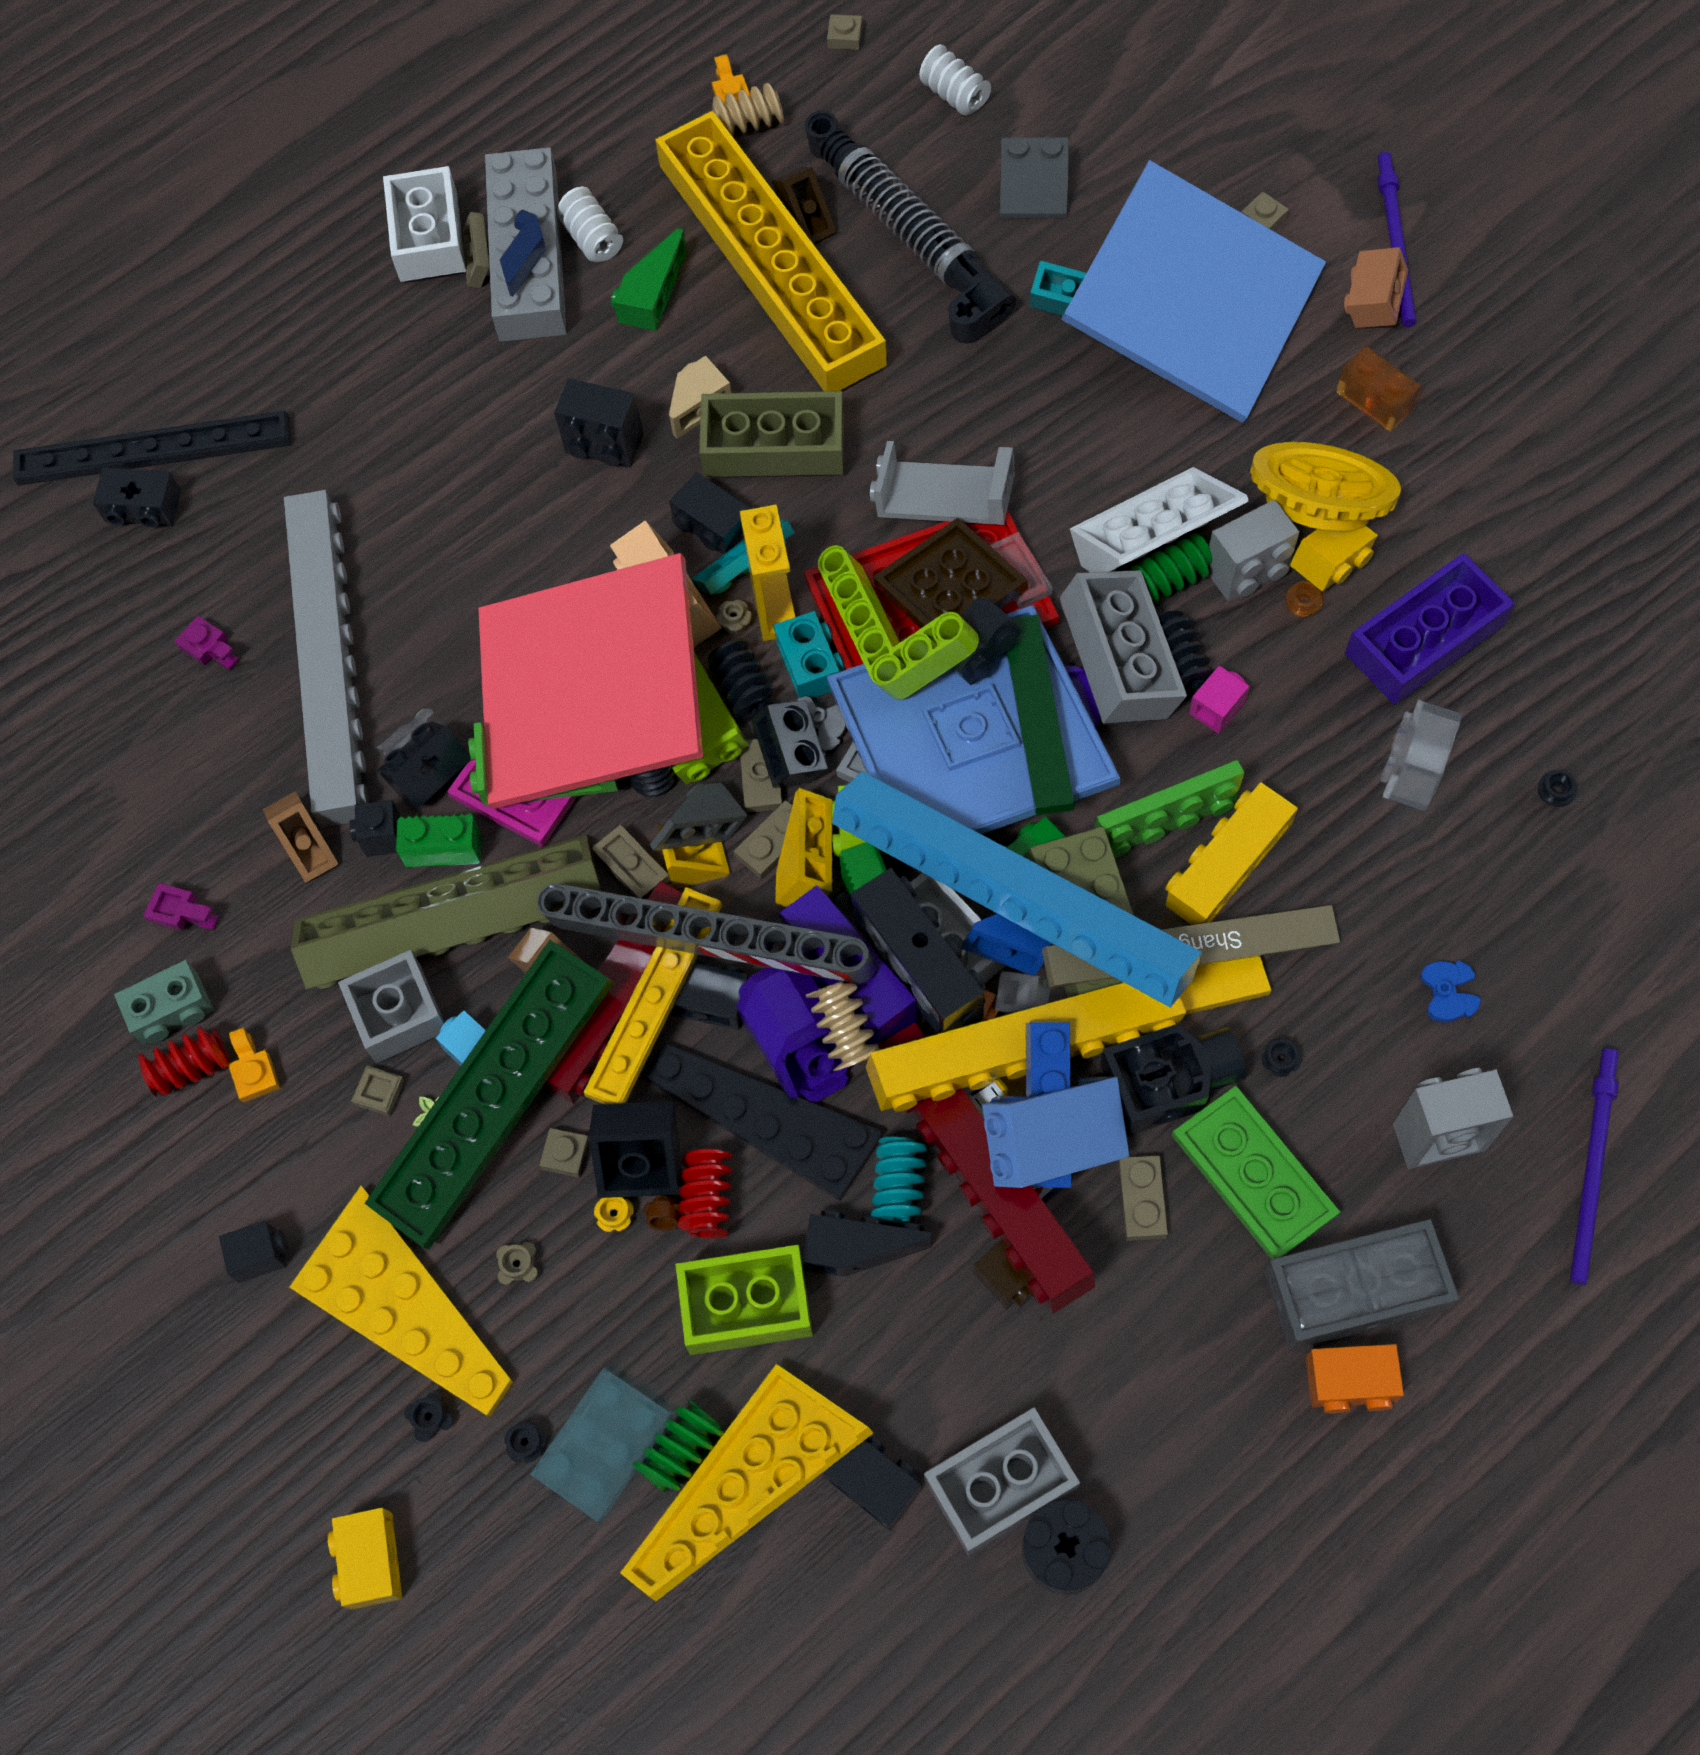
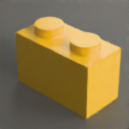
[1290,525,1378,592]
[328,1508,402,1610]

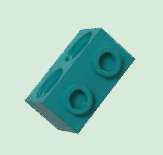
[773,611,844,698]

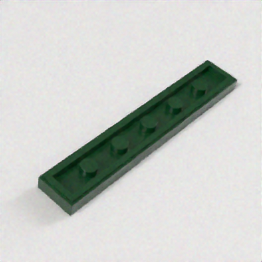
[1006,614,1074,815]

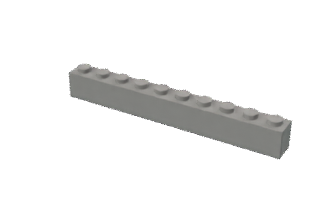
[284,490,369,828]

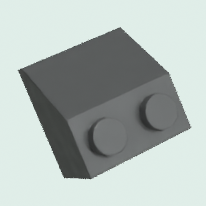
[1000,137,1068,218]

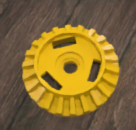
[1250,442,1401,531]

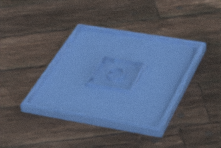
[1061,160,1326,423]
[827,605,1120,834]

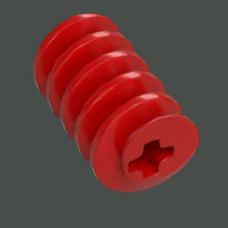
[138,1026,231,1097]
[677,1149,733,1239]

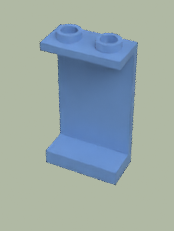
[982,1077,1129,1188]

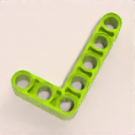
[818,545,979,700]

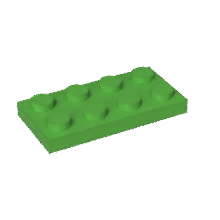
[1095,760,1244,858]
[1171,1086,1340,1260]

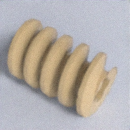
[712,83,784,137]
[806,981,880,1071]

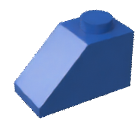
[961,914,1051,976]

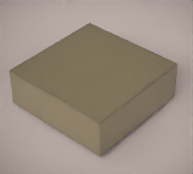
[351,1066,405,1116]

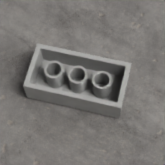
[1060,570,1187,724]

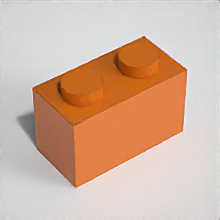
[1305,1344,1404,1414]

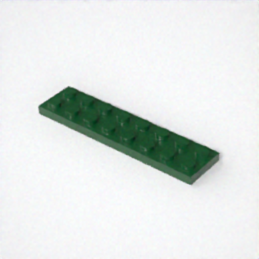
[364,939,614,1250]

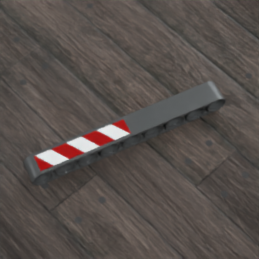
[537,884,876,984]

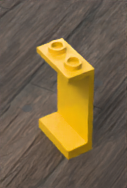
[740,504,795,641]

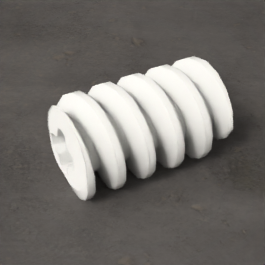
[919,44,991,116]
[557,186,623,262]

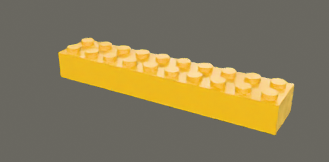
[655,111,887,391]

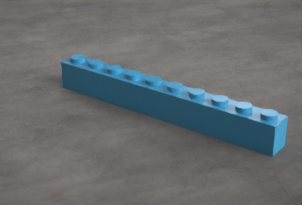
[832,771,1202,1008]

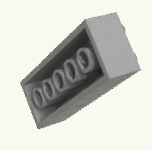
[485,147,567,342]

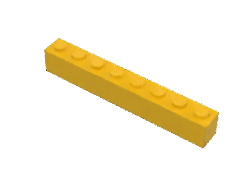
[865,983,1187,1112]

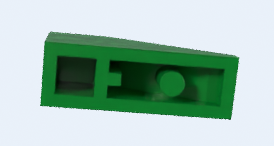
[611,228,687,331]

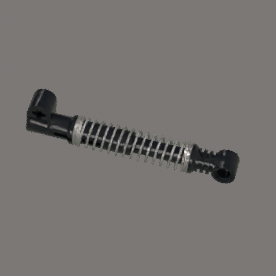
[805,110,1017,344]

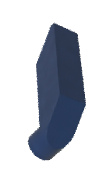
[500,209,546,297]

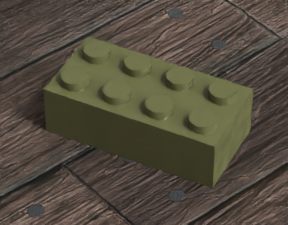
[699,391,844,477]
[1023,826,1134,998]

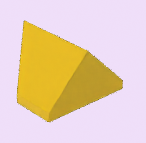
[657,824,730,889]

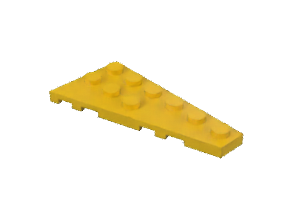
[620,1364,873,1602]

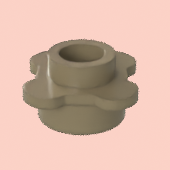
[496,1242,538,1285]

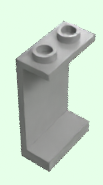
[870,441,1015,525]

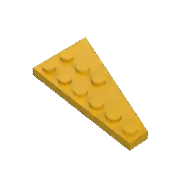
[289,1186,514,1418]

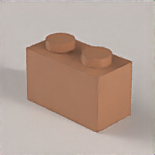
[1344,247,1408,328]

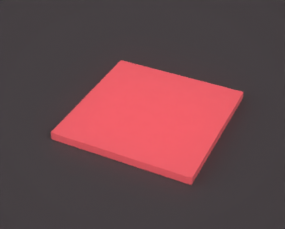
[478,553,703,809]

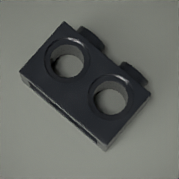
[751,700,828,788]

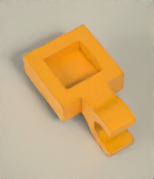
[712,54,750,104]
[228,1027,281,1103]

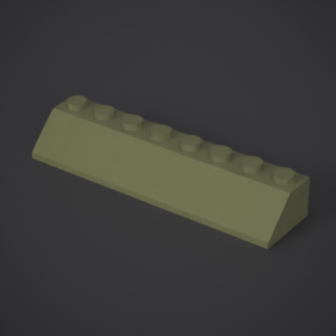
[291,835,602,989]

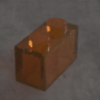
[1336,346,1421,431]

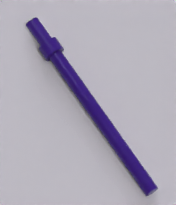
[1377,152,1416,327]
[1570,1048,1619,1285]

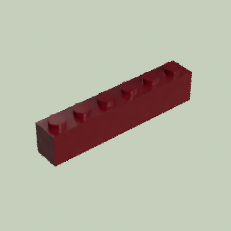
[543,881,683,1104]

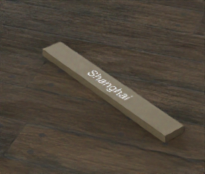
[1042,905,1340,988]

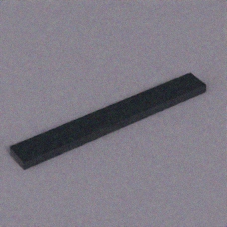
[13,410,291,486]

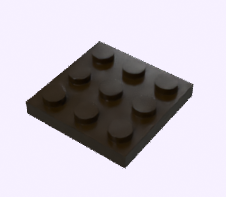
[873,518,1028,629]

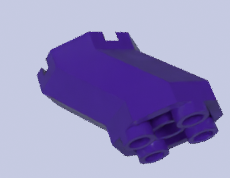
[736,967,854,1102]

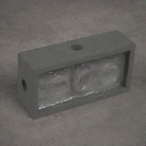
[1264,1219,1460,1351]

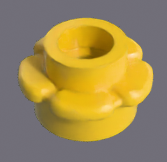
[594,1197,634,1232]

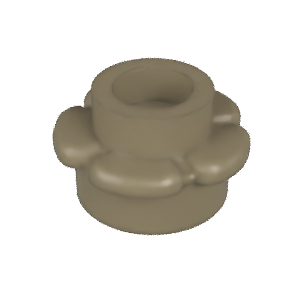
[716,600,752,634]

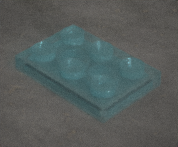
[530,1368,673,1524]

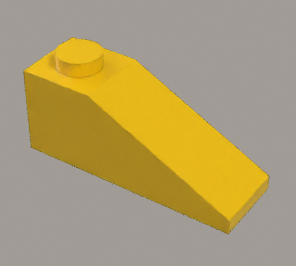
[775,788,832,907]

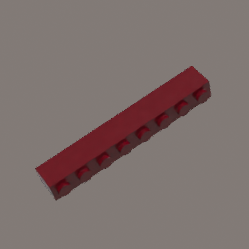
[878,1023,1095,1314]

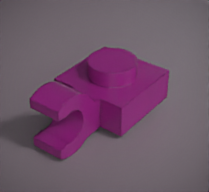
[174,616,239,670]
[143,883,219,931]

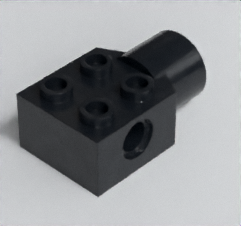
[1100,1024,1246,1136]

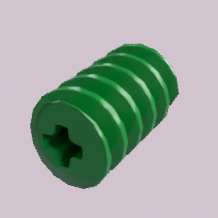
[1130,532,1212,604]
[632,1399,724,1494]

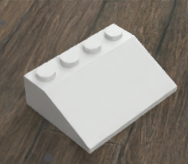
[1070,467,1249,572]

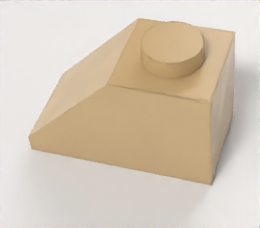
[669,355,731,439]

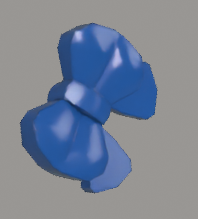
[1420,961,1481,1023]

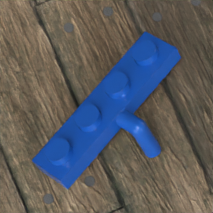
[990,1022,1071,1188]

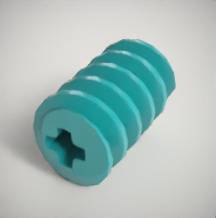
[871,1137,927,1226]

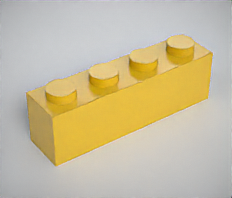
[1165,782,1298,925]

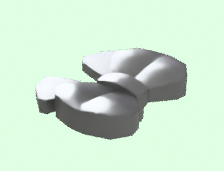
[787,696,847,751]

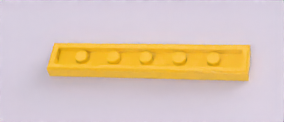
[583,887,722,1104]

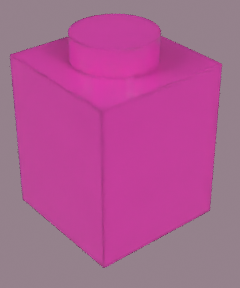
[1189,666,1250,734]

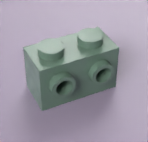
[114,960,214,1045]

